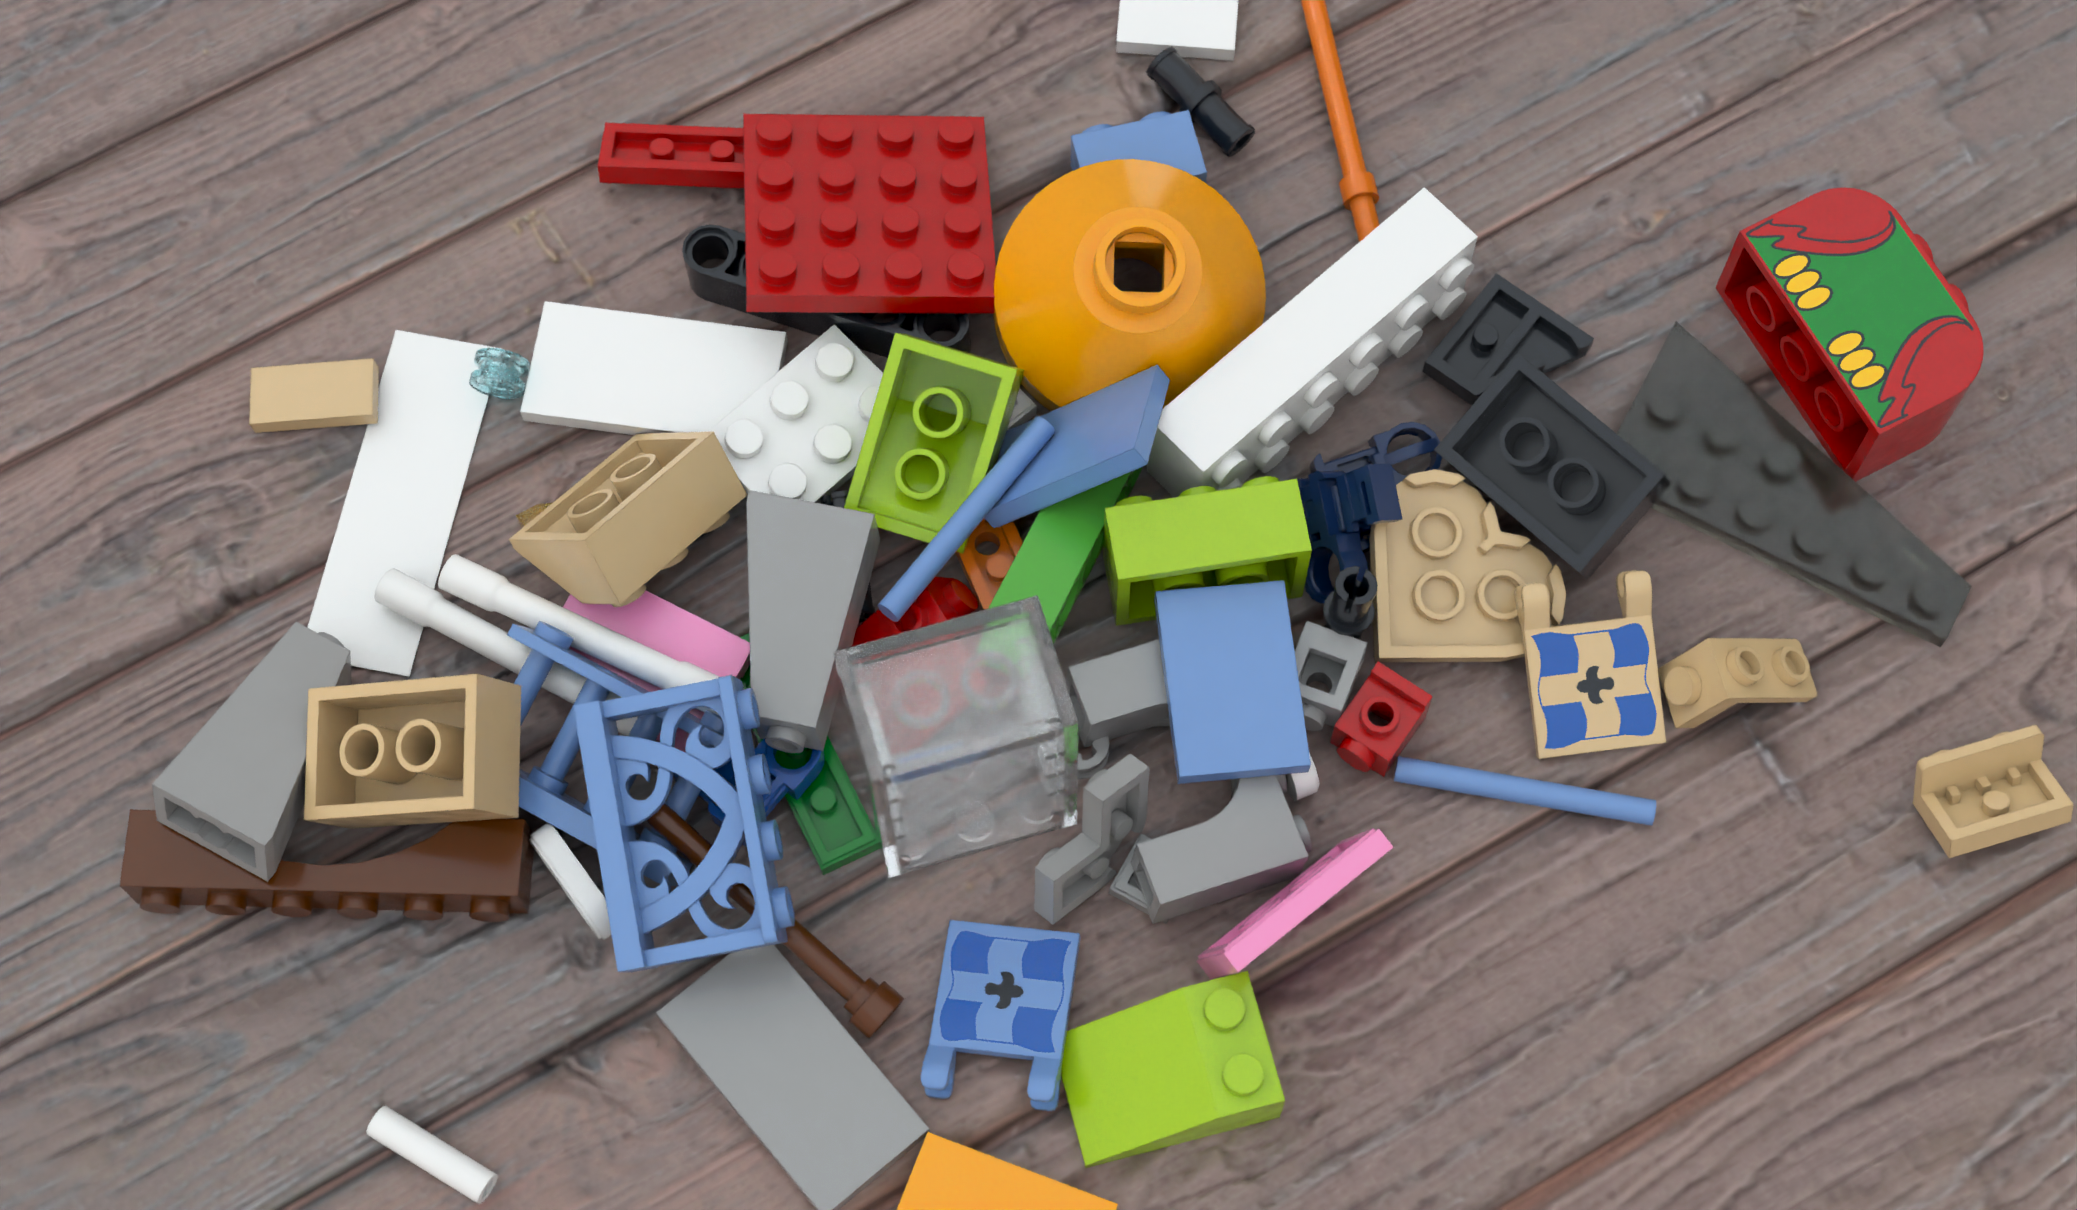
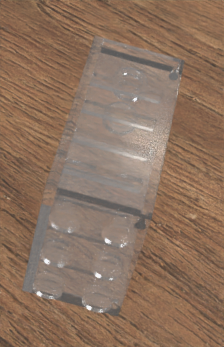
[833,595,1078,878]

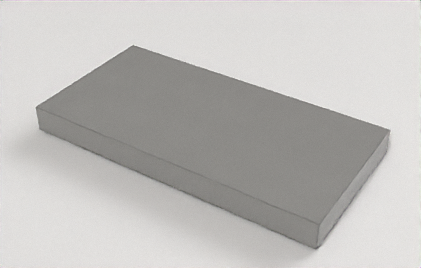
[656,945,930,1210]

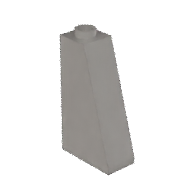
[746,490,881,753]
[152,622,352,882]

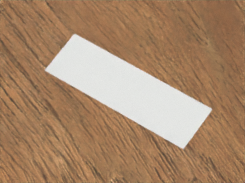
[307,330,502,677]

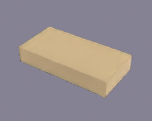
[249,358,379,433]

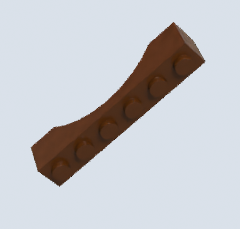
[120,809,534,922]

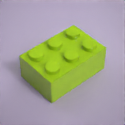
[1103,476,1312,626]

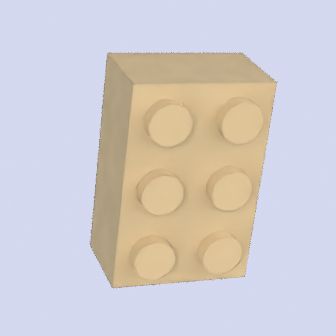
[304,674,521,829]

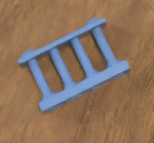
[507,621,724,886]

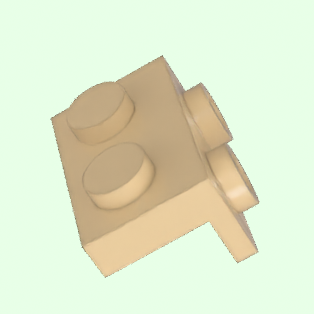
[1913,725,2073,858]

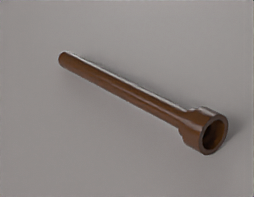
[647,803,905,1039]

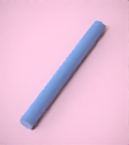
[877,416,1055,622]
[1393,756,1657,826]

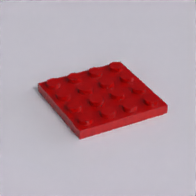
[743,114,996,314]

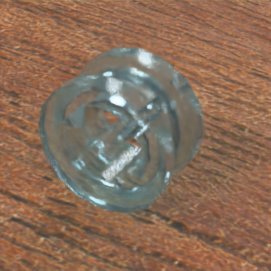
[469,348,530,399]

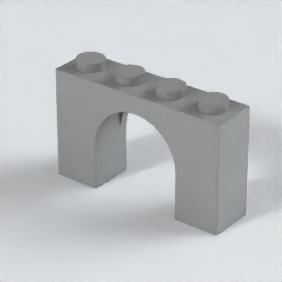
[1062,639,1311,924]

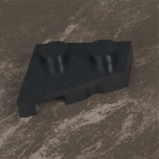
[1423,273,1594,405]

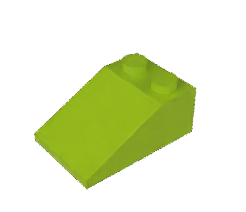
[844,333,1024,554]
[1061,971,1285,1168]

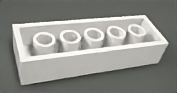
[1147,187,1478,497]

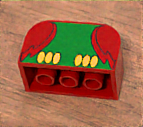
[1715,187,1984,485]

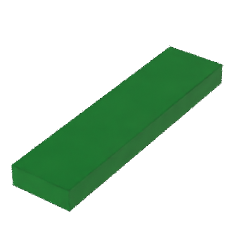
[740,633,882,875]

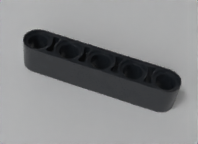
[682,224,971,358]

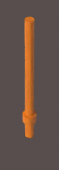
[1301,0,1380,242]

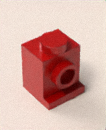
[1330,661,1433,777]

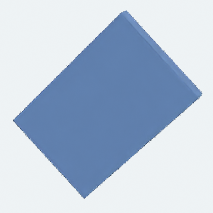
[984,365,1170,528]
[1154,580,1311,784]

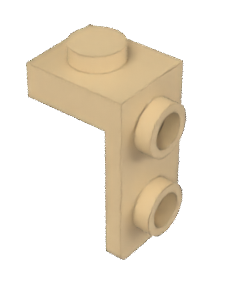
[1658,638,1817,728]

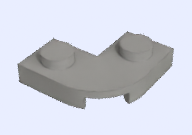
[1034,753,1149,925]

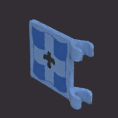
[920,920,1081,1111]

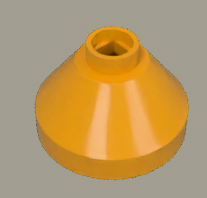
[993,159,1266,411]

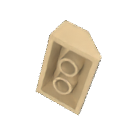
[509,432,747,607]

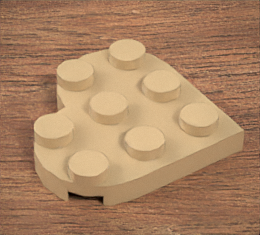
[1370,469,1567,663]

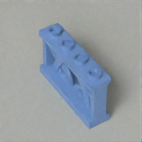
[573,675,795,972]

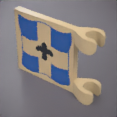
[1515,570,1666,759]

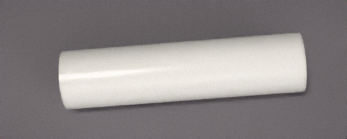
[366,1106,498,1204]

